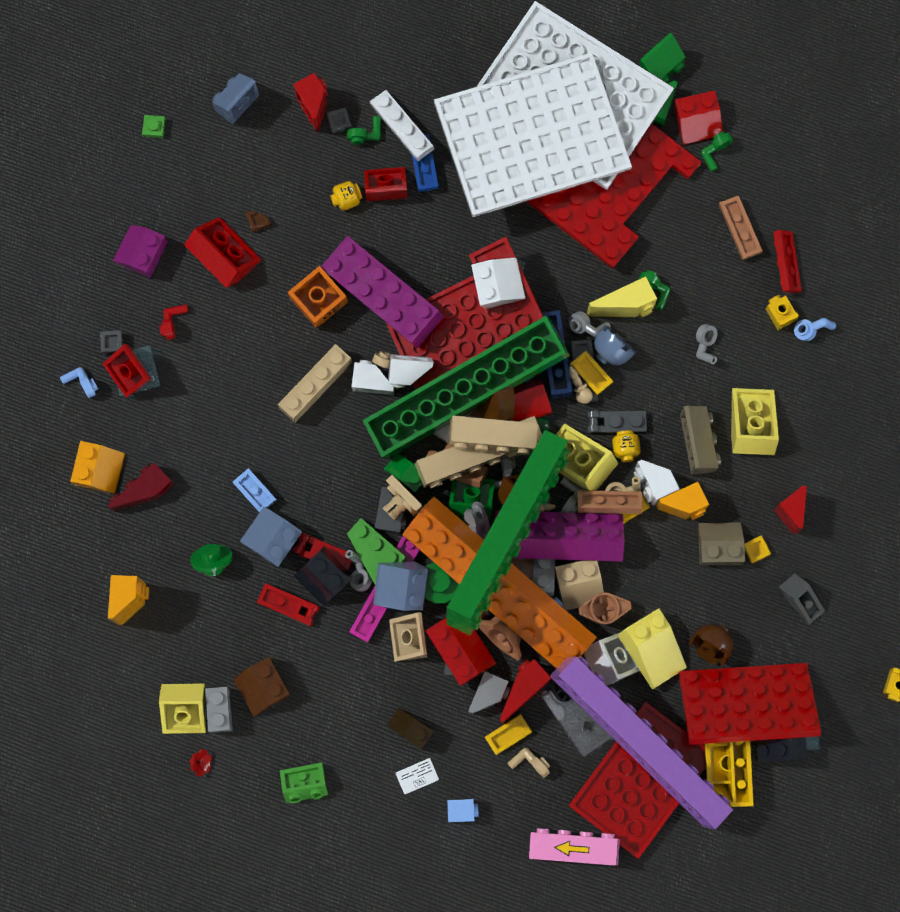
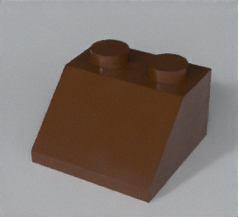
[233,657,291,717]

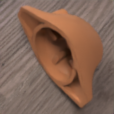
[579,592,632,624]
[479,616,521,661]

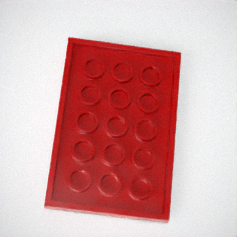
[679,663,821,745]
[568,702,706,859]

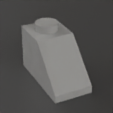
[468,672,511,714]

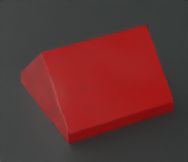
[364,167,408,202]
[102,344,153,398]
[510,378,552,422]
[773,486,807,534]

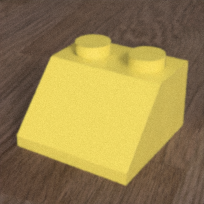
[159,684,206,734]

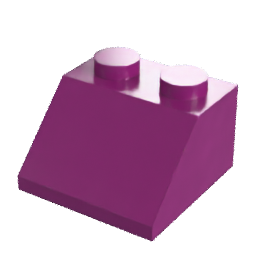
[113,225,168,279]

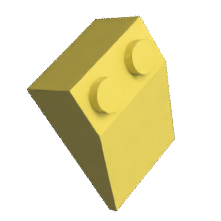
[587,277,657,317]
[731,388,779,455]
[556,424,618,491]
[617,608,687,690]

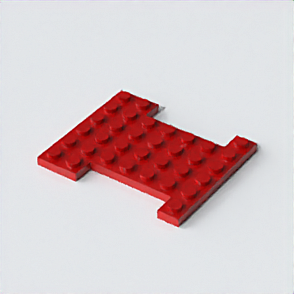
[526,123,702,269]
[385,237,544,390]

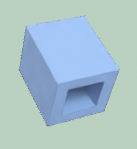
[447,799,478,822]

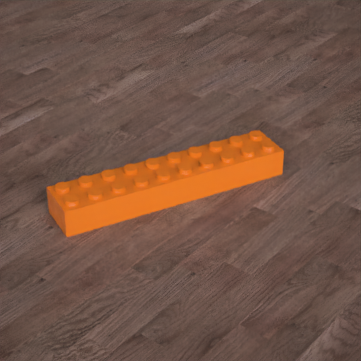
[402,497,597,668]

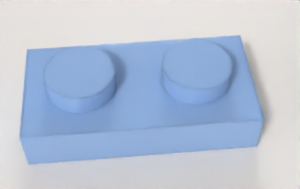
[233,468,277,512]

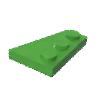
[347,518,407,586]

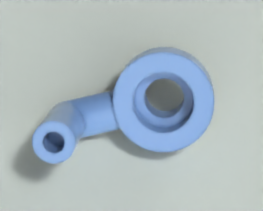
[794,318,836,341]
[60,367,98,398]

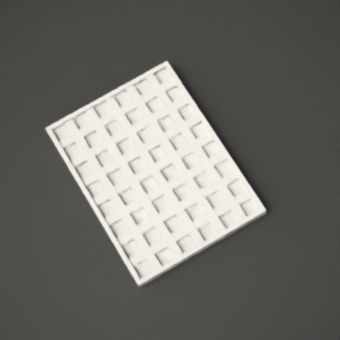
[434,53,632,217]

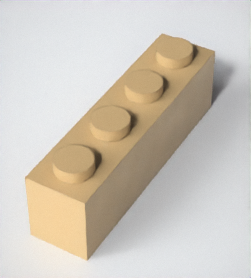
[278,344,352,423]
[449,416,538,455]

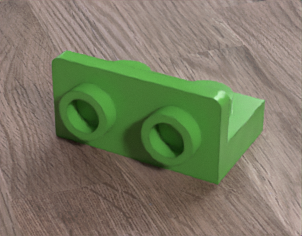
[280,762,328,803]

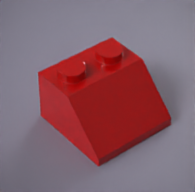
[293,72,328,132]
[673,90,723,146]

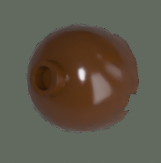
[689,624,733,666]

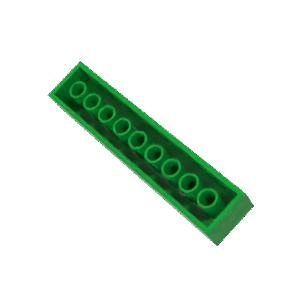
[362,316,570,459]
[447,430,570,635]

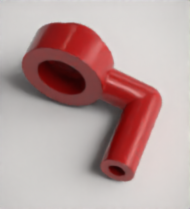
[159,304,189,340]

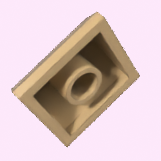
[389,612,427,662]

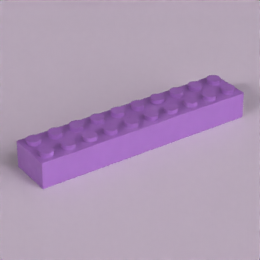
[550,656,733,829]

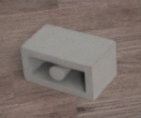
[205,687,233,733]

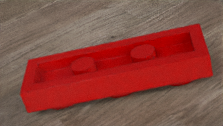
[773,230,802,294]

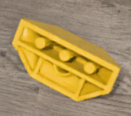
[705,741,753,807]

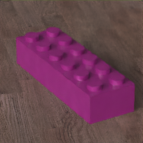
[321,236,444,348]
[495,511,624,561]

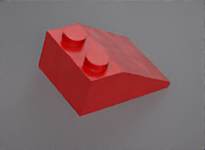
[500,659,551,724]

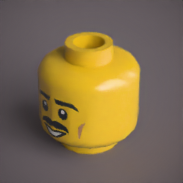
[330,181,362,211]
[612,430,641,463]

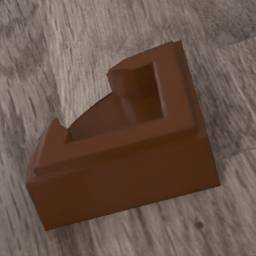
[245,211,272,233]

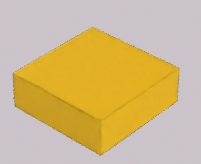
[744,535,771,564]

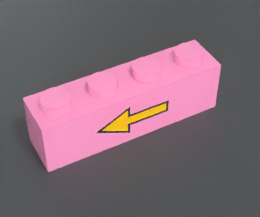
[529,828,620,866]

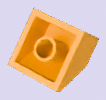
[70,441,125,494]
[656,482,709,520]

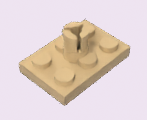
[383,475,423,520]

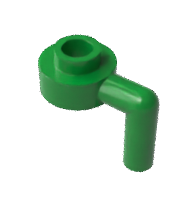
[347,116,381,145]
[701,131,734,172]
[638,270,670,310]

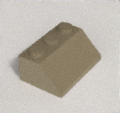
[680,406,721,476]

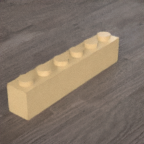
[415,416,542,489]

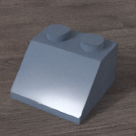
[212,73,259,125]
[240,507,302,567]
[373,562,428,611]

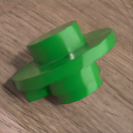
[190,544,232,576]
[424,562,460,604]

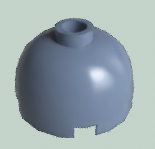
[594,325,636,365]

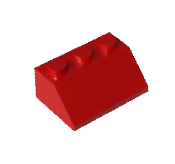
[184,217,262,288]
[426,618,496,687]

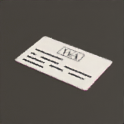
[396,758,439,794]

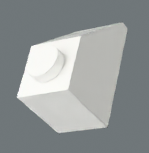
[388,354,433,388]
[352,360,394,396]

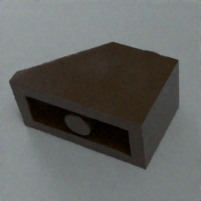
[387,708,434,750]

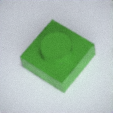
[142,115,166,138]

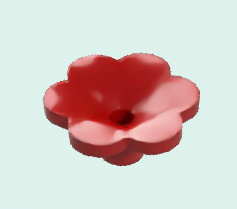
[190,749,212,777]

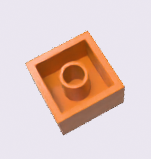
[288,266,348,329]

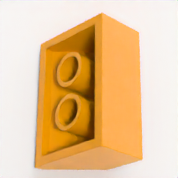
[108,575,149,625]

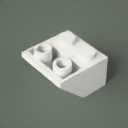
[633,460,679,506]

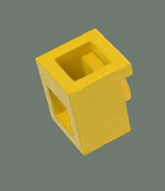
[766,295,799,330]
[883,668,900,702]

